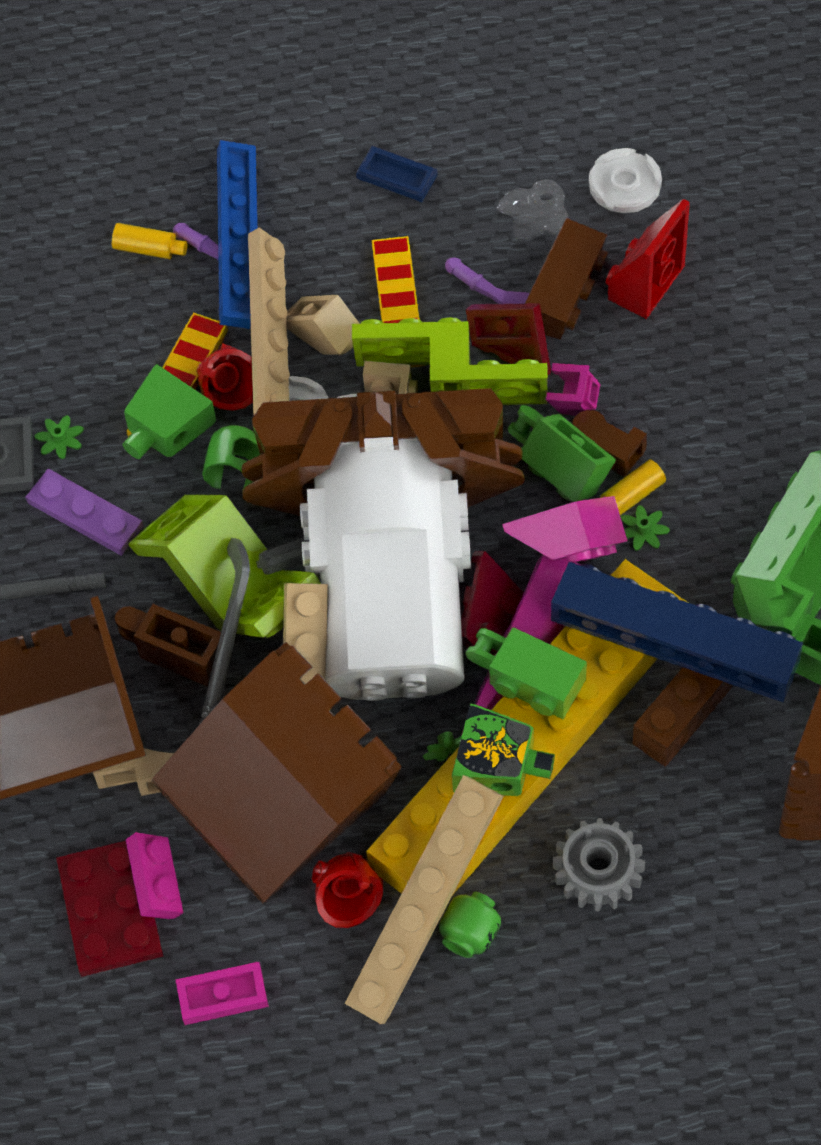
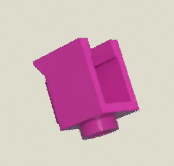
[546,363,601,416]

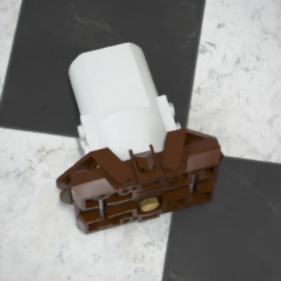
[241,388,525,701]

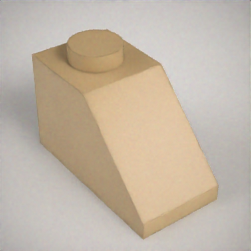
[286,295,360,355]

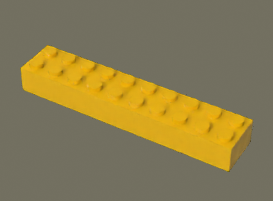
[367,559,689,896]

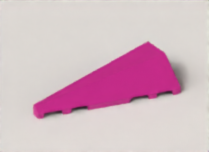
[461,554,580,736]

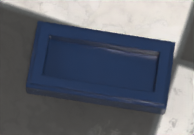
[356,146,438,202]

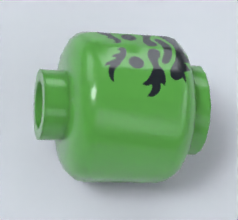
[439,892,501,958]

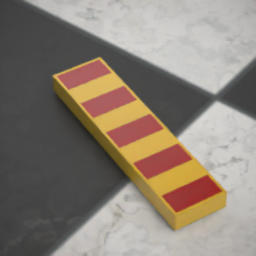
[372,236,425,367]
[126,312,228,437]

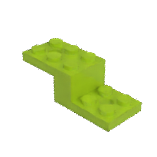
[352,317,548,405]

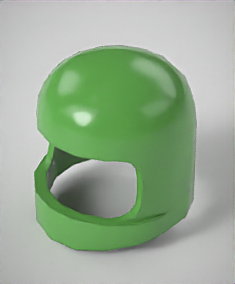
[202,425,260,489]

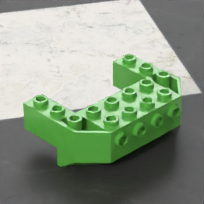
[730,450,821,685]

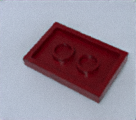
[56,841,164,977]

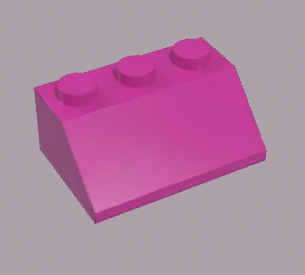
[502,496,627,563]

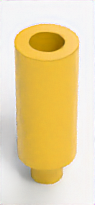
[112,223,188,259]
[600,459,666,516]

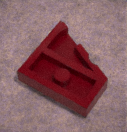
[466,303,551,375]
[461,551,524,656]

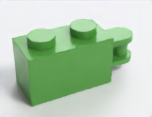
[508,405,616,502]
[465,627,587,719]

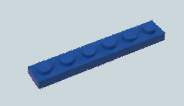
[217,140,258,329]

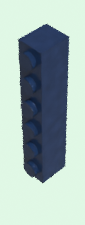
[551,562,803,703]

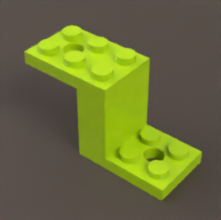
[128,495,321,638]

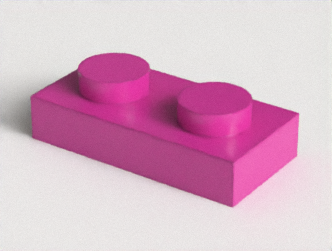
[126,832,184,919]
[176,962,269,1025]

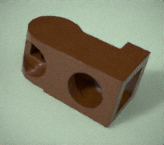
[573,410,647,477]

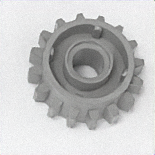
[553,818,645,911]

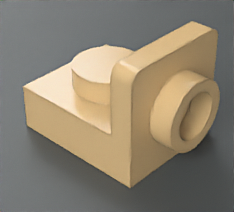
[363,361,418,394]

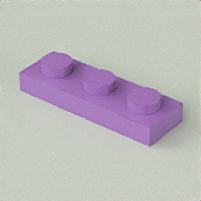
[25,469,144,556]

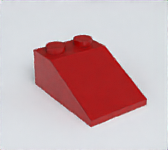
[606,199,690,319]

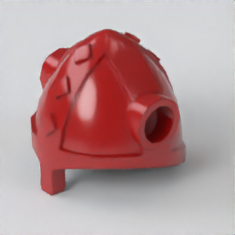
[196,343,253,411]
[312,852,383,928]

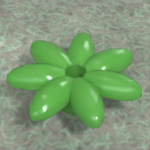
[34,415,84,459]
[621,505,670,551]
[423,732,462,762]

